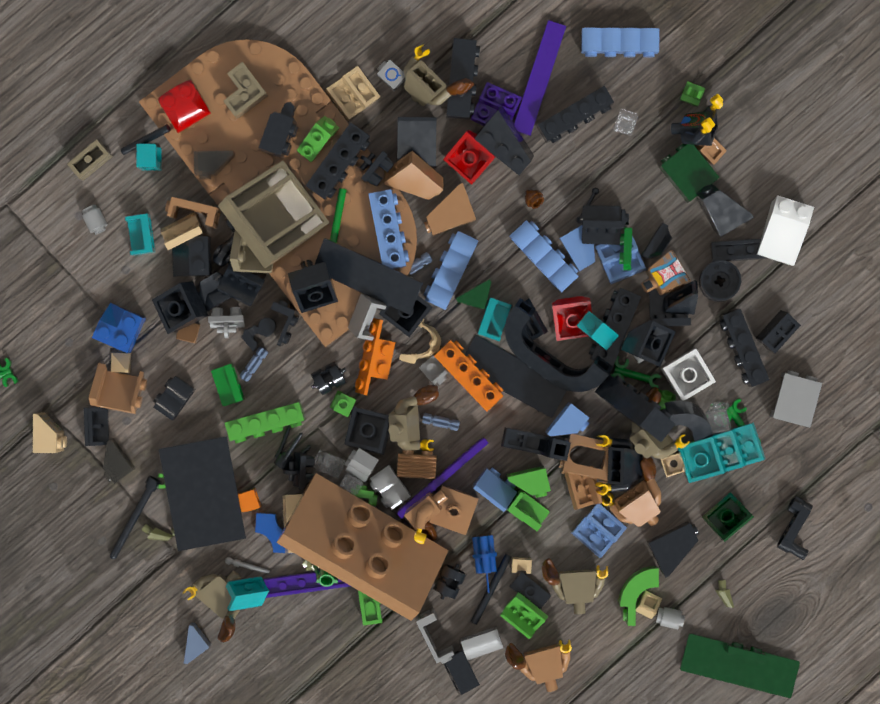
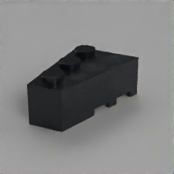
[475,105,534,175]

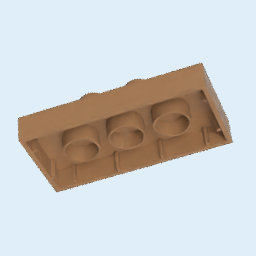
[276,473,449,621]

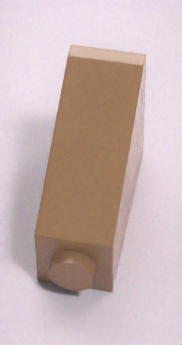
[383,151,443,200]
[424,183,476,236]

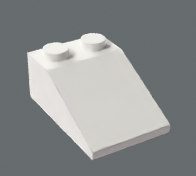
[757,195,814,266]

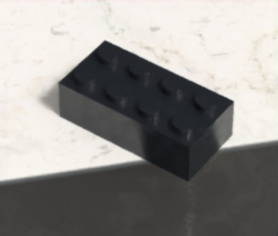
[595,374,675,442]

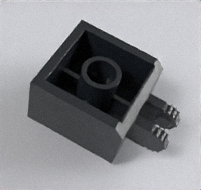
[258,102,299,159]

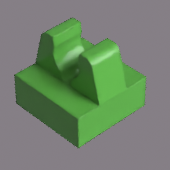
[680,81,705,107]

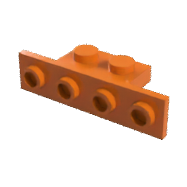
[355,318,396,395]

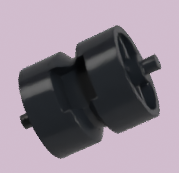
[311,361,346,395]
[433,563,467,600]

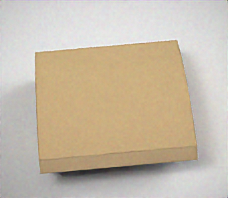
[325,66,380,121]
[161,212,203,250]

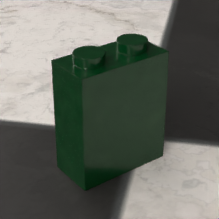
[659,143,720,203]

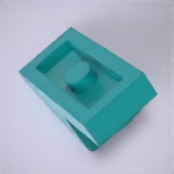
[577,311,619,350]

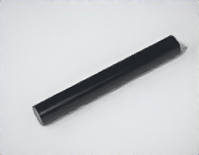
[121,124,171,155]

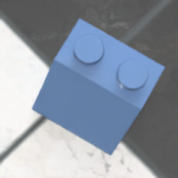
[545,402,589,436]
[472,467,517,512]

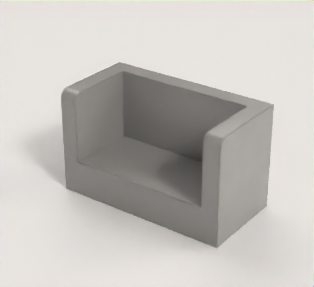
[348,293,386,341]

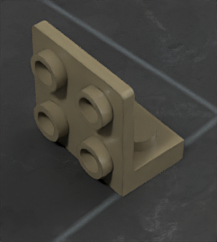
[230,229,273,273]

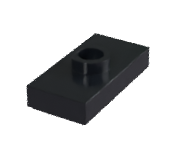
[510,571,551,609]

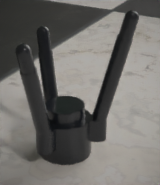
[274,426,311,470]

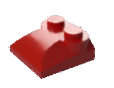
[157,79,211,133]
[443,130,496,185]
[552,296,592,341]

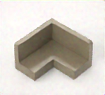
[224,62,268,119]

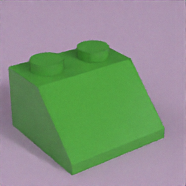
[506,466,551,498]

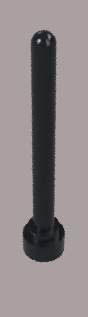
[110,475,162,559]

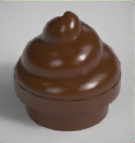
[525,189,544,209]

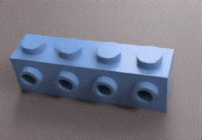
[369,189,410,269]

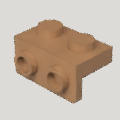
[564,466,602,510]

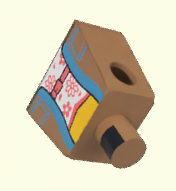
[641,250,691,296]

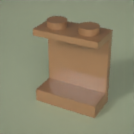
[89,363,147,414]

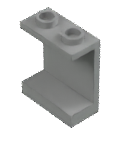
[770,370,822,428]
[416,608,454,664]

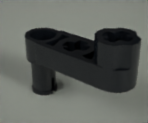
[777,496,813,560]

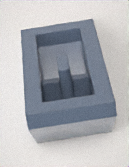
[184,622,212,664]

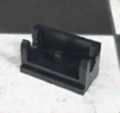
[755,310,801,354]
[84,407,109,446]
[443,651,480,695]

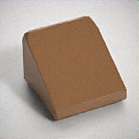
[176,324,200,343]

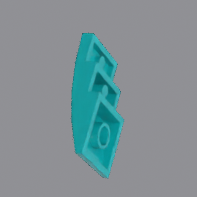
[677,422,766,483]

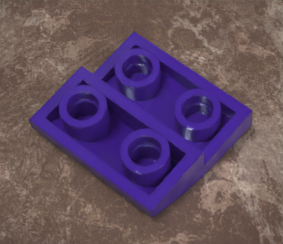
[471,82,522,126]

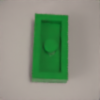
[619,228,632,270]

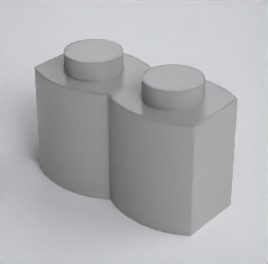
[344,448,379,482]
[369,464,411,509]

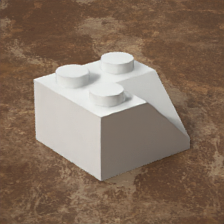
[661,348,716,401]

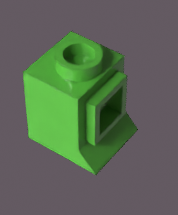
[330,390,357,417]

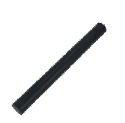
[471,553,512,625]

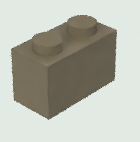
[67,139,113,181]

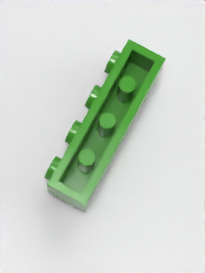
[225,401,306,444]

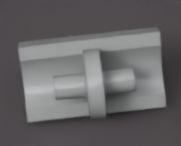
[208,307,245,338]

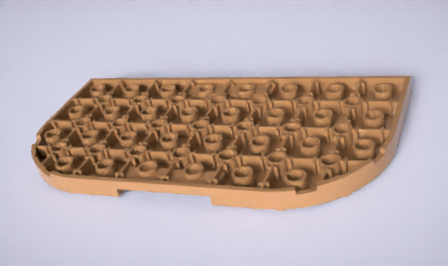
[139,40,417,347]

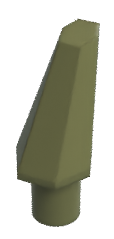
[142,524,173,541]
[715,580,734,608]

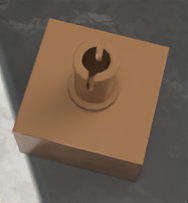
[429,484,479,535]

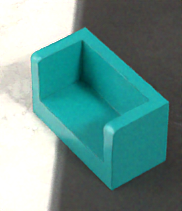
[136,144,162,171]
[125,214,156,256]
[478,298,512,341]

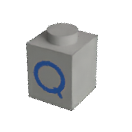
[377,60,405,92]

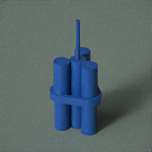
[472,535,497,593]

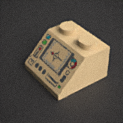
[33,412,67,453]

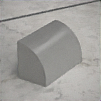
[460,627,504,660]

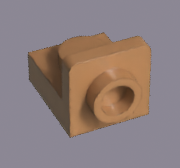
[694,138,726,165]

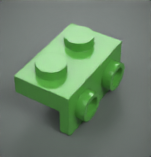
[500,592,548,639]

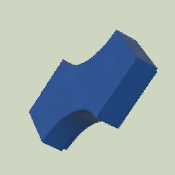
[255,513,292,554]

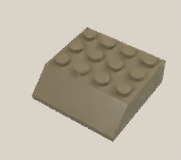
[218,161,330,268]

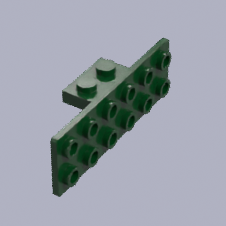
[680,633,800,698]

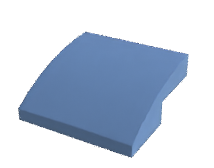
[595,236,646,284]
[571,504,627,558]

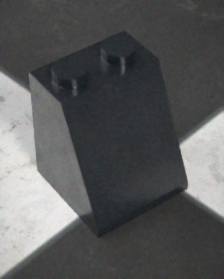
[397,117,437,168]

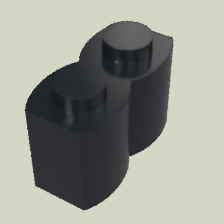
[153,376,196,421]

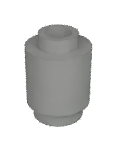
[82,205,108,235]
[656,607,685,630]

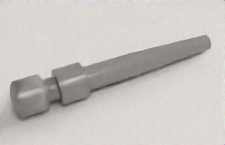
[225,557,270,573]

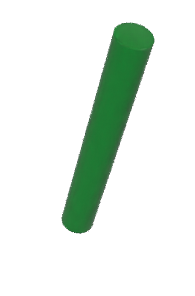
[330,188,347,243]

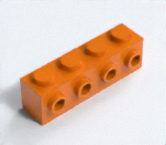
[434,340,503,411]

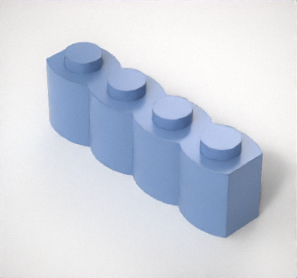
[581,28,659,57]
[509,220,579,292]
[423,231,478,310]

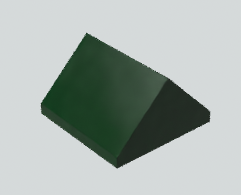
[456,279,492,310]
[702,492,754,542]

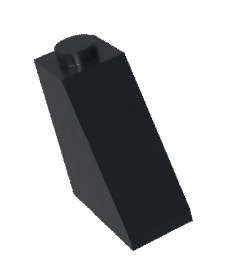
[696,184,754,237]
[647,521,699,578]

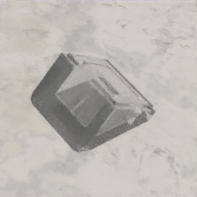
[613,108,638,136]

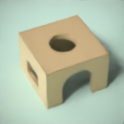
[660,452,686,477]
[511,557,532,574]

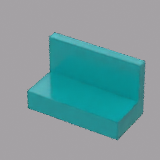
[226,576,269,611]

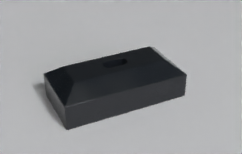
[525,298,548,340]

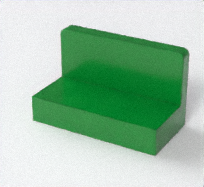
[211,363,245,406]

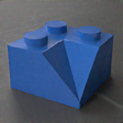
[92,303,146,353]

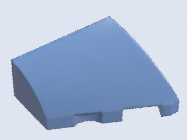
[559,225,595,272]

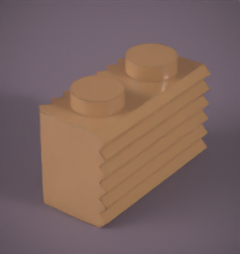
[397,450,437,479]

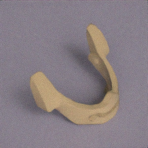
[399,319,441,364]

